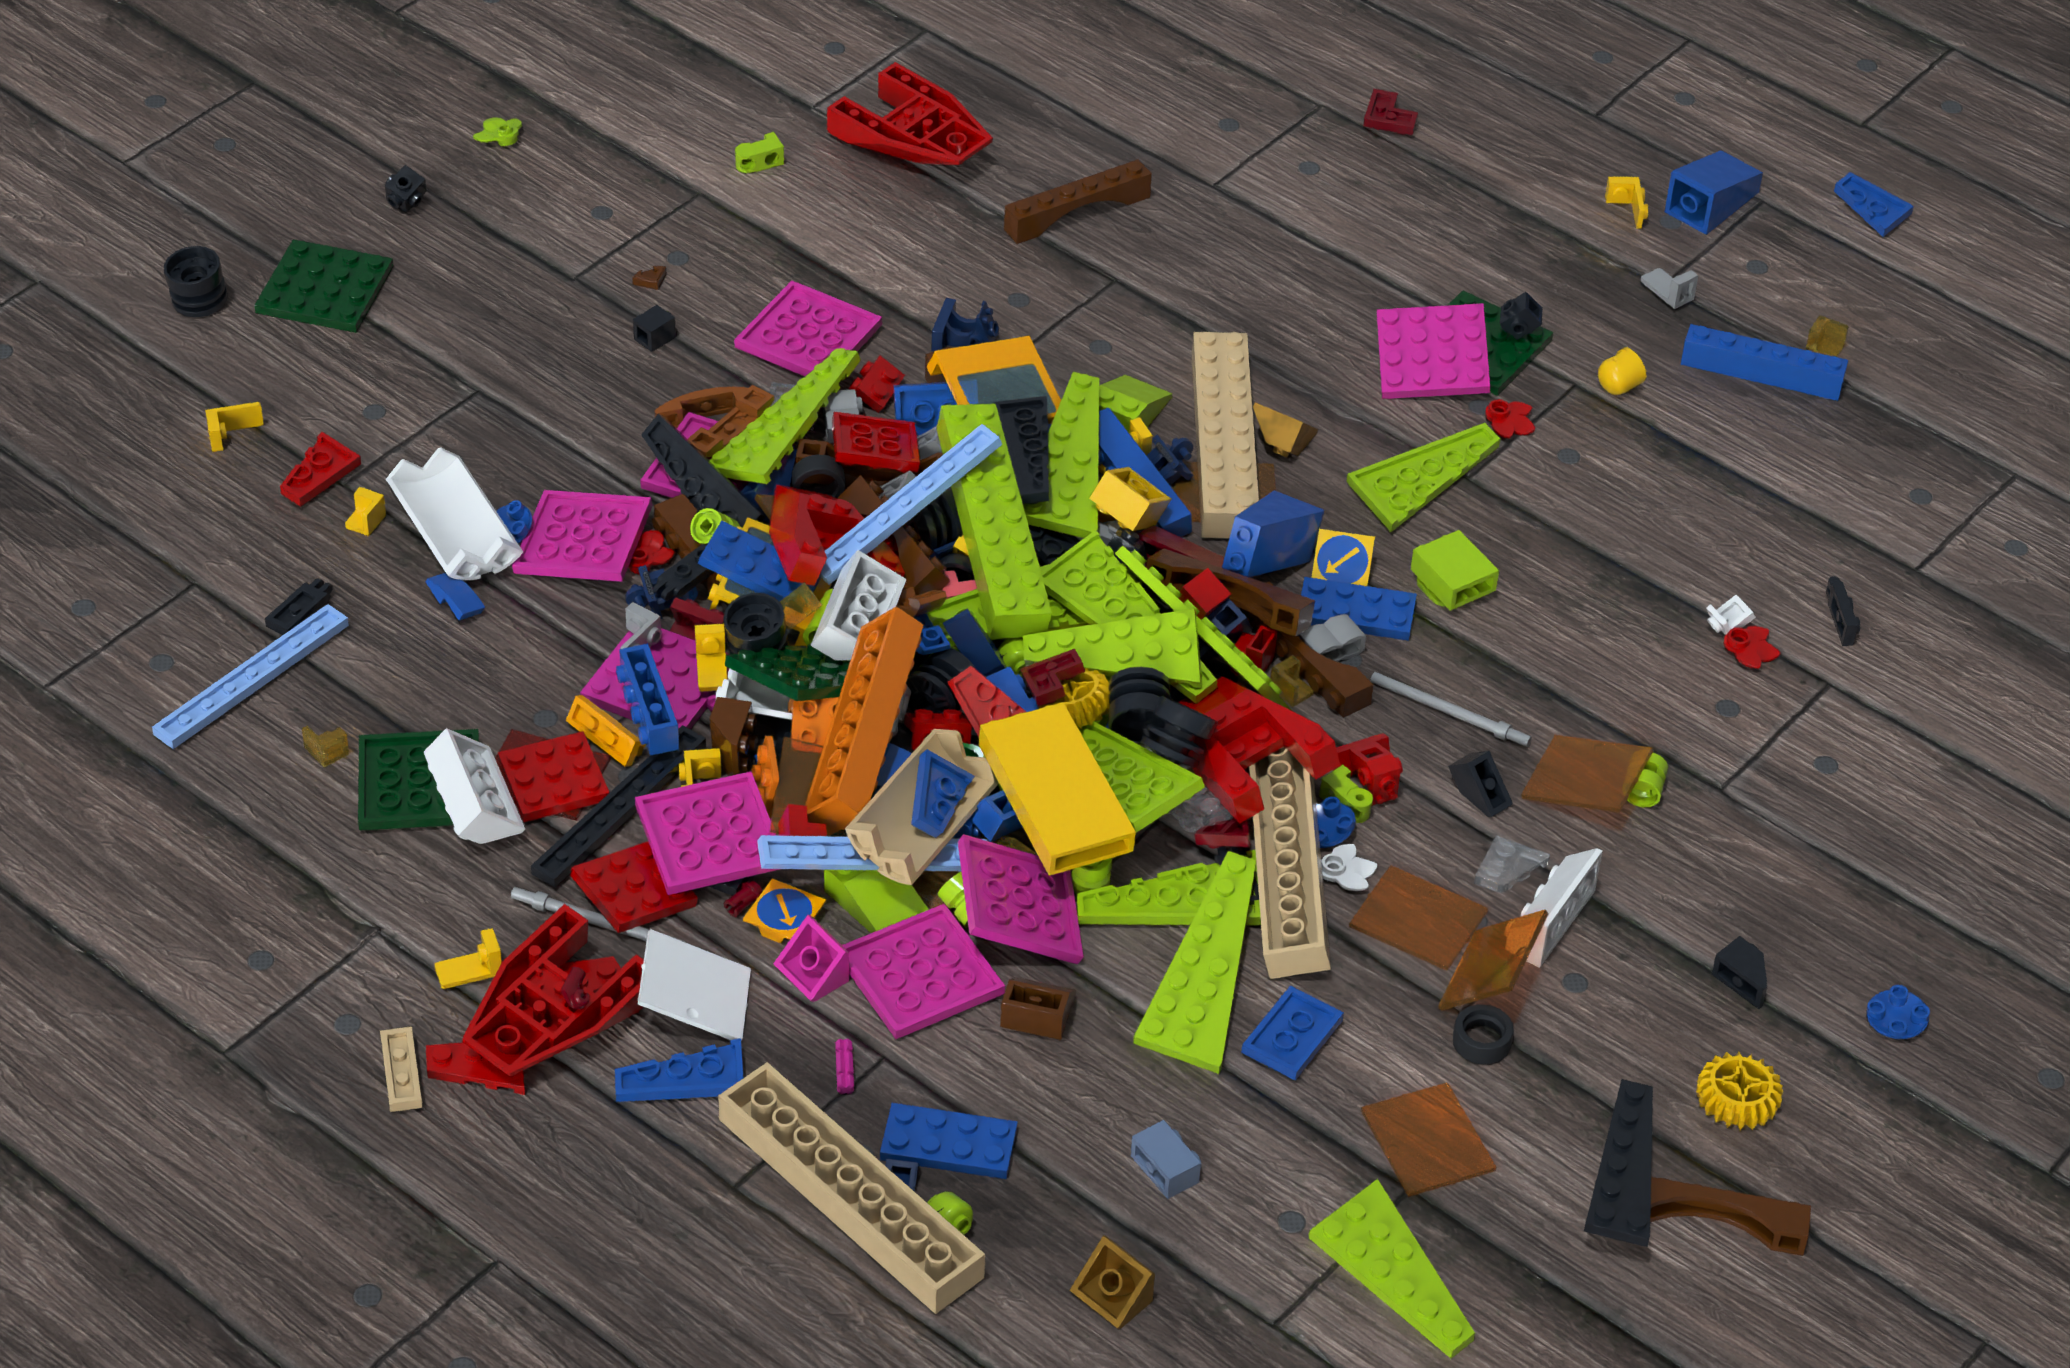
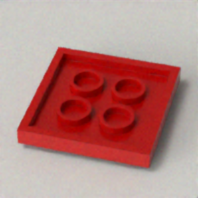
[832,412,920,473]
[498,731,610,822]
[570,841,698,933]

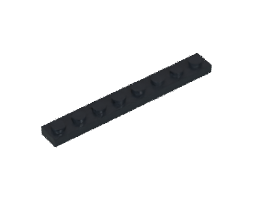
[531,725,706,888]

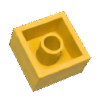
[1089,467,1172,531]

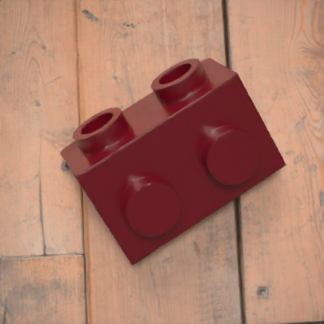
[670,597,727,645]

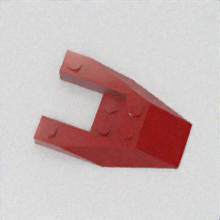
[827,62,993,165]
[769,484,905,586]
[1178,677,1340,824]
[462,904,644,1077]

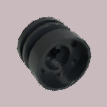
[164,246,228,318]
[906,487,963,550]
[723,593,789,654]
[906,648,975,713]
[1108,667,1171,743]
[1140,696,1218,768]

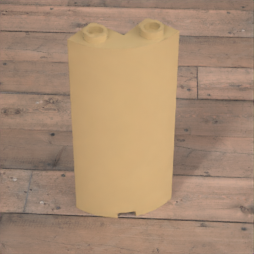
[845,729,999,885]

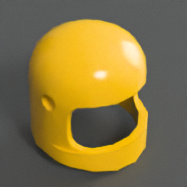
[1598,347,1646,395]

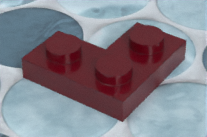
[1363,89,1418,135]
[1020,648,1085,707]

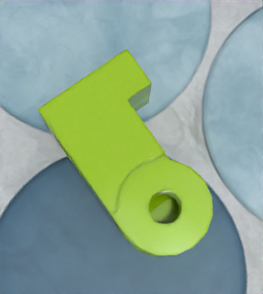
[735,132,784,173]
[1319,765,1373,823]

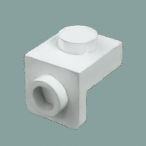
[1706,595,1756,635]

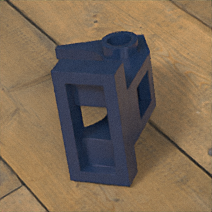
[931,298,999,352]

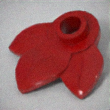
[1485,399,1535,439]
[628,530,675,574]
[1723,626,1780,669]

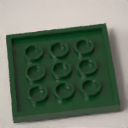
[254,239,394,333]
[1448,290,1553,396]
[725,644,850,701]
[358,729,479,830]

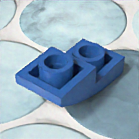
[425,573,485,620]
[913,614,950,655]

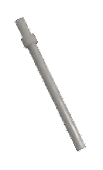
[1370,672,1532,747]
[511,887,685,942]

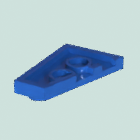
[1834,172,1914,237]
[911,749,975,838]

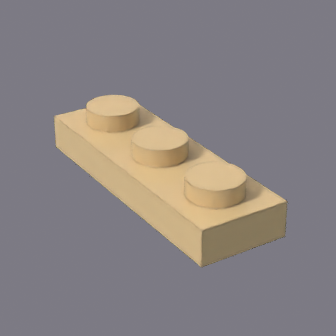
[380,1027,422,1112]

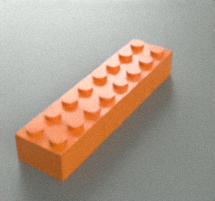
[805,606,923,836]

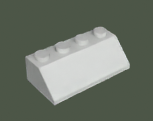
[811,550,906,660]
[424,728,525,844]
[1506,848,1602,968]

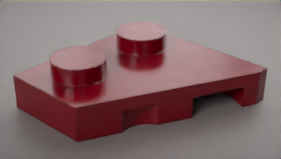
[1194,810,1250,849]

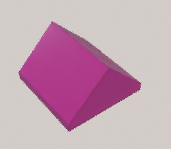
[773,915,849,1002]

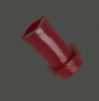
[723,881,763,917]

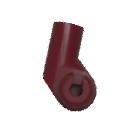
[561,967,590,1009]

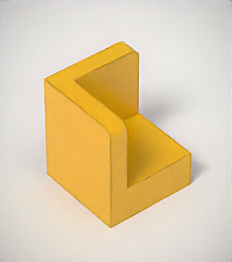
[345,487,386,536]

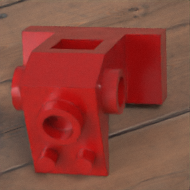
[1333,733,1403,806]

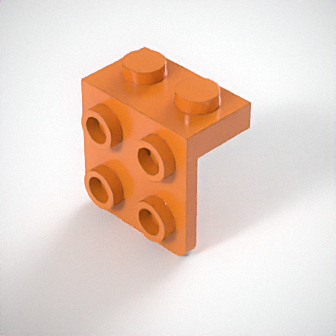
[788,697,839,755]
[751,736,793,818]

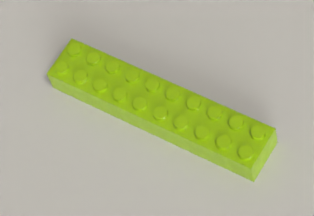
[936,404,1052,639]

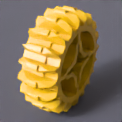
[1038,668,1110,729]
[1696,1052,1783,1130]

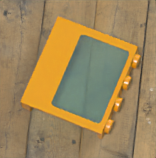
[927,336,1061,424]

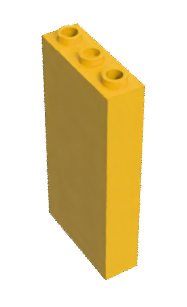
[979,702,1136,876]

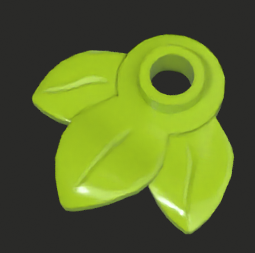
[473,117,522,146]

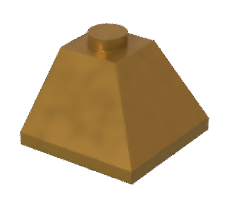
[1253,402,1318,457]

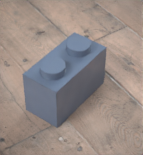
[1131,1120,1202,1199]

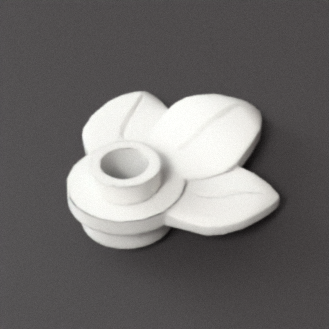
[1321,844,1378,891]

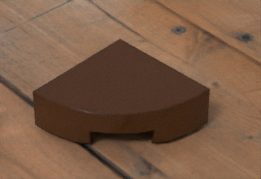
[632,266,667,290]

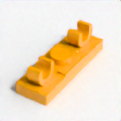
[566,695,646,767]

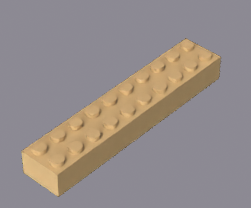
[1192,332,1259,538]
[1249,746,1331,979]
[718,1062,985,1314]

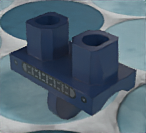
[1147,435,1194,485]
[625,565,674,619]

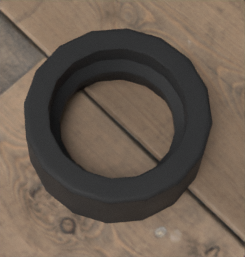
[792,455,845,498]
[1453,1004,1514,1064]

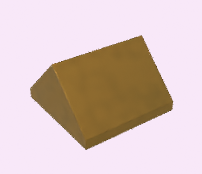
[1069,1235,1155,1329]

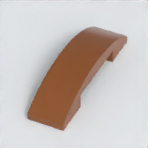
[688,385,774,457]
[654,387,748,428]
[896,586,947,617]

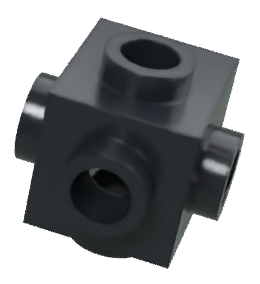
[385,165,426,213]
[1500,292,1543,340]

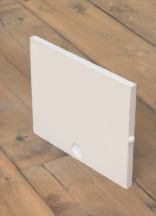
[638,929,751,1041]

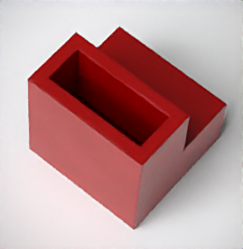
[1178,568,1231,620]
[1228,625,1278,673]
[778,804,827,836]

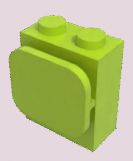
[1411,530,1499,611]

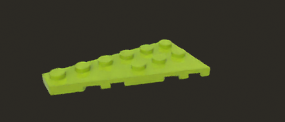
[1346,423,1500,532]
[1023,609,1202,688]
[1077,849,1261,925]
[1309,1179,1475,1359]

